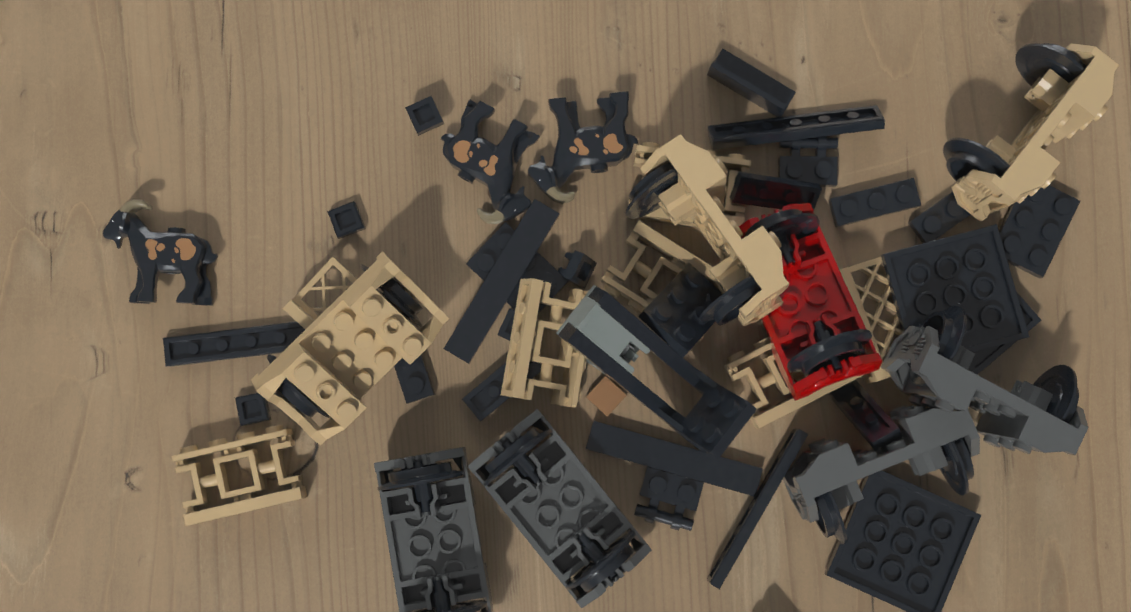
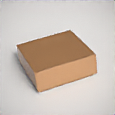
[586,376,627,417]

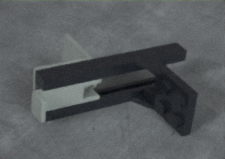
[556,285,757,459]

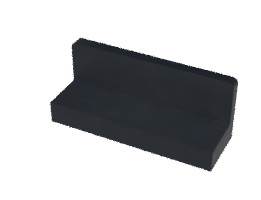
[707,48,796,117]

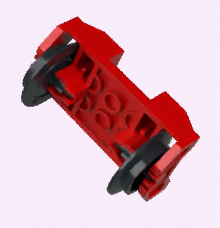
[739,203,882,401]

